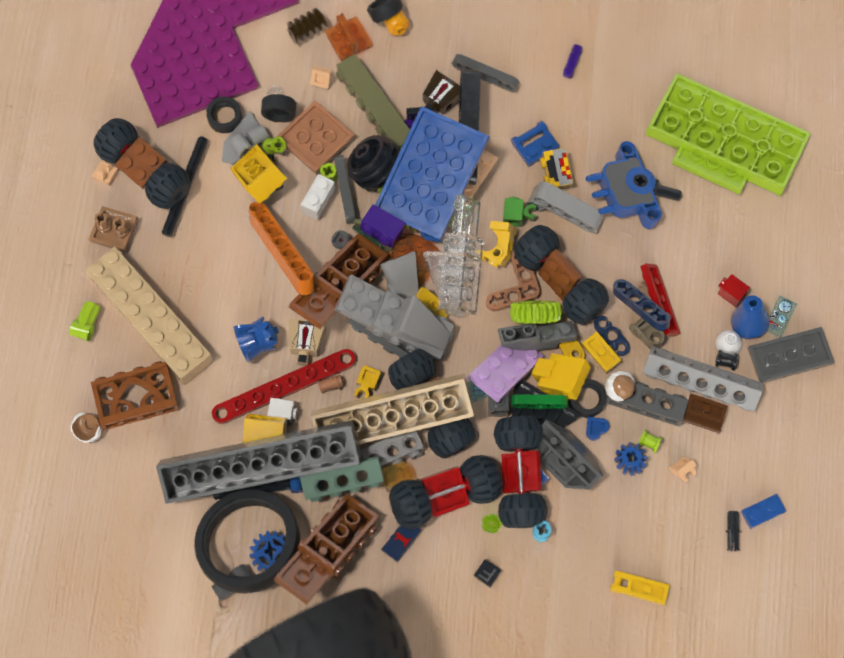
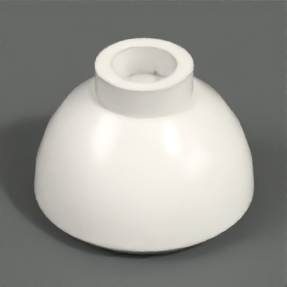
[715,330,742,355]

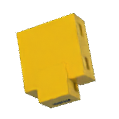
[531,353,591,400]

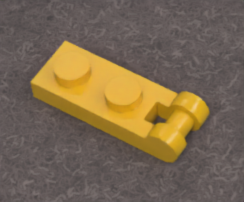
[609,571,669,605]

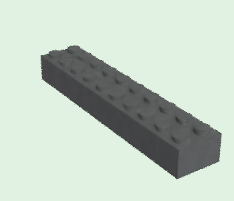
[156,420,361,504]

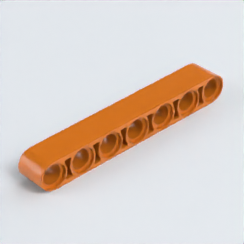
[249,202,314,295]

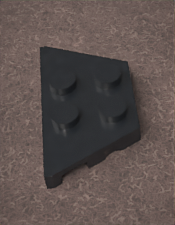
[512,380,581,428]

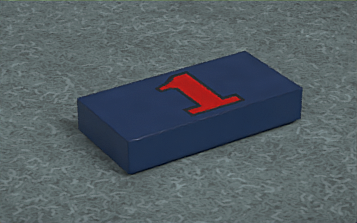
[381,526,421,562]

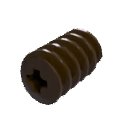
[287,8,327,44]

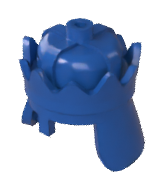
[233,317,279,363]

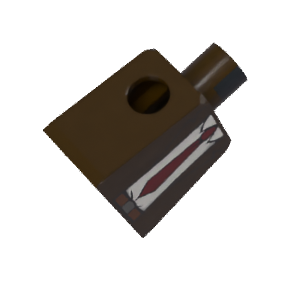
[423,70,460,115]

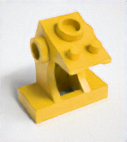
[477,221,518,268]

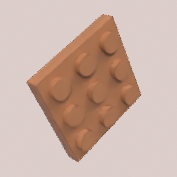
[276,101,355,174]

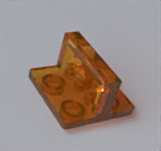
[325,13,372,61]

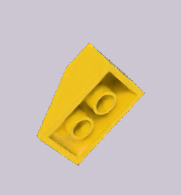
[230,144,287,204]

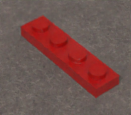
[640,263,681,337]

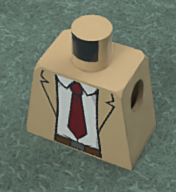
[288,319,326,366]

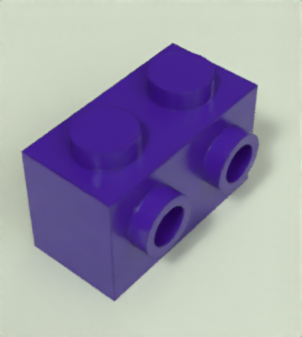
[360,204,405,248]

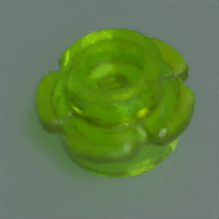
[482,514,501,533]

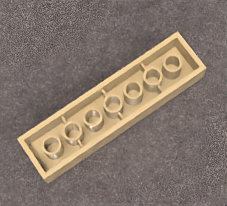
[85,246,214,385]
[310,373,475,445]

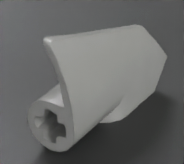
[222,111,269,165]
[380,251,418,299]

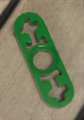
[511,394,568,409]

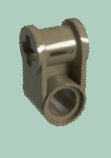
[629,318,665,350]

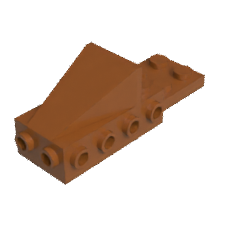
[289,234,388,329]
[274,493,379,605]

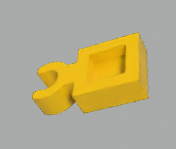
[354,365,381,398]

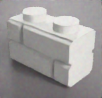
[300,174,335,220]

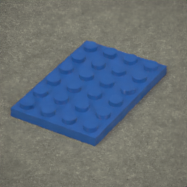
[375,106,490,241]

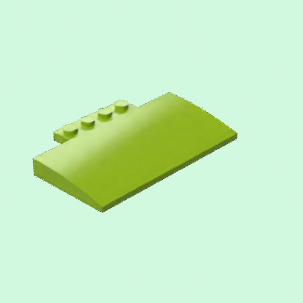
[645,73,811,196]

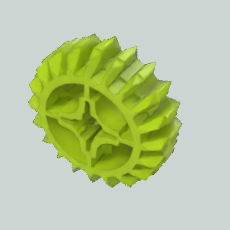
[510,300,562,324]

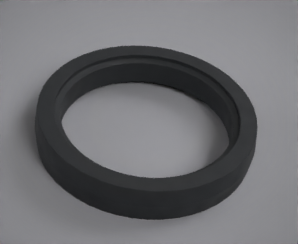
[194,490,300,594]

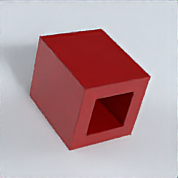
[718,274,750,308]

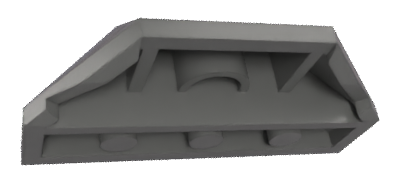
[536,419,603,490]

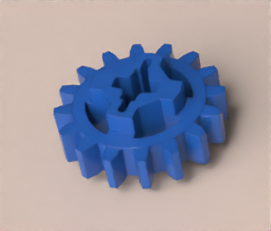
[249,531,285,572]

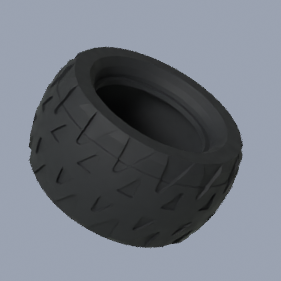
[228,588,411,658]

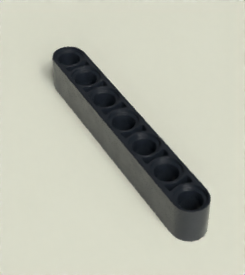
[458,69,481,185]

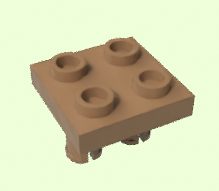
[89,206,138,252]

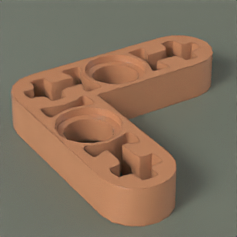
[486,251,540,312]

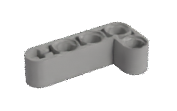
[527,182,604,233]

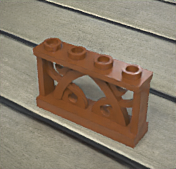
[91,361,179,431]

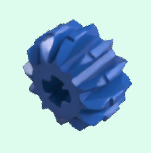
[614,442,648,476]

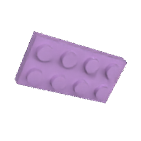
[468,345,544,403]

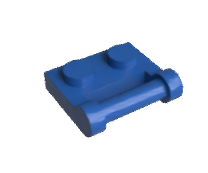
[510,121,560,167]

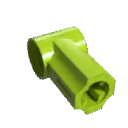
[69,301,101,341]

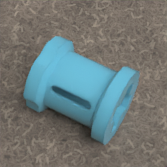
[532,521,551,542]

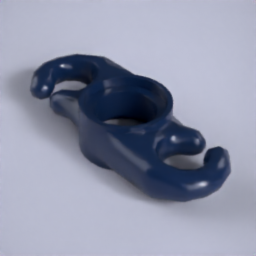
[594,316,630,356]

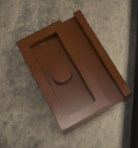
[682,394,728,433]

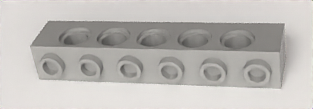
[643,346,764,412]

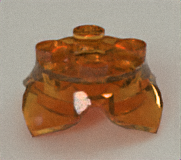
[386,233,441,287]

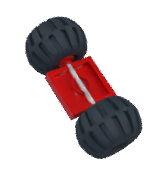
[494,416,548,528]
[389,455,502,529]

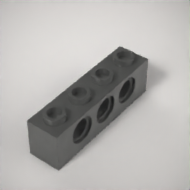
[605,382,688,427]

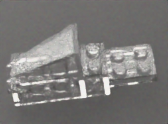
[423,195,484,318]

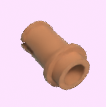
[318,374,343,393]

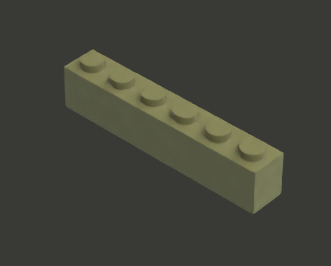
[336,54,410,150]

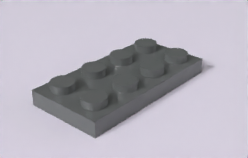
[748,327,835,383]

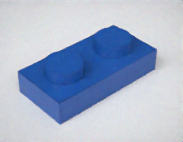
[741,494,786,529]

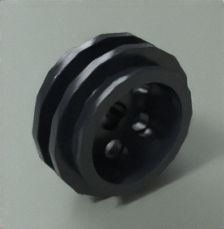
[347,135,400,189]

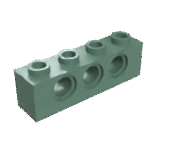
[300,456,384,502]

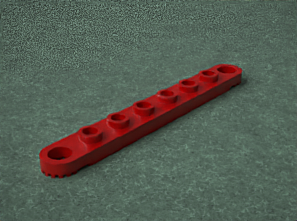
[212,349,356,424]

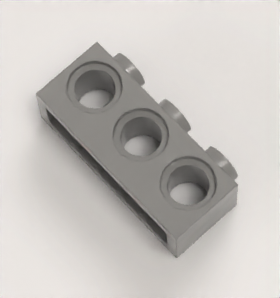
[360,431,424,474]

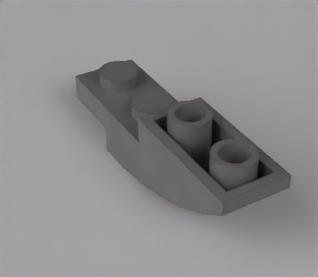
[498,321,577,350]

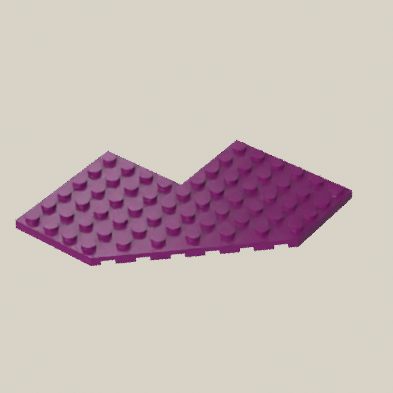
[130,0,299,128]

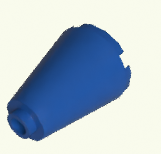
[731,295,769,339]

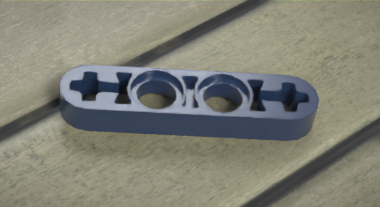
[613,279,670,331]

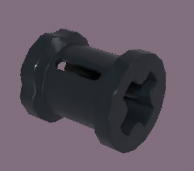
[715,350,738,371]

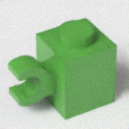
[503,197,536,227]

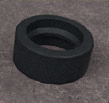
[367,0,403,23]
[261,94,297,122]
[206,96,242,133]
[568,379,607,418]

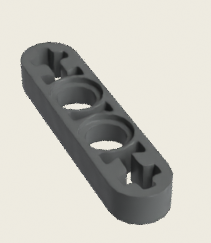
[451,54,520,92]
[334,155,355,223]

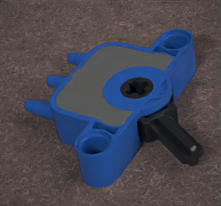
[586,141,682,229]

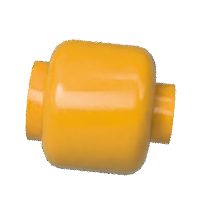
[383,10,410,36]

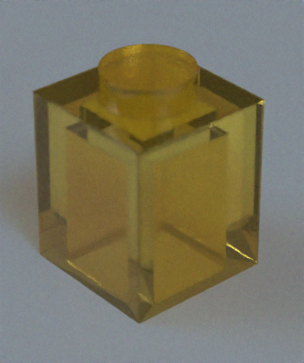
[382,461,412,492]

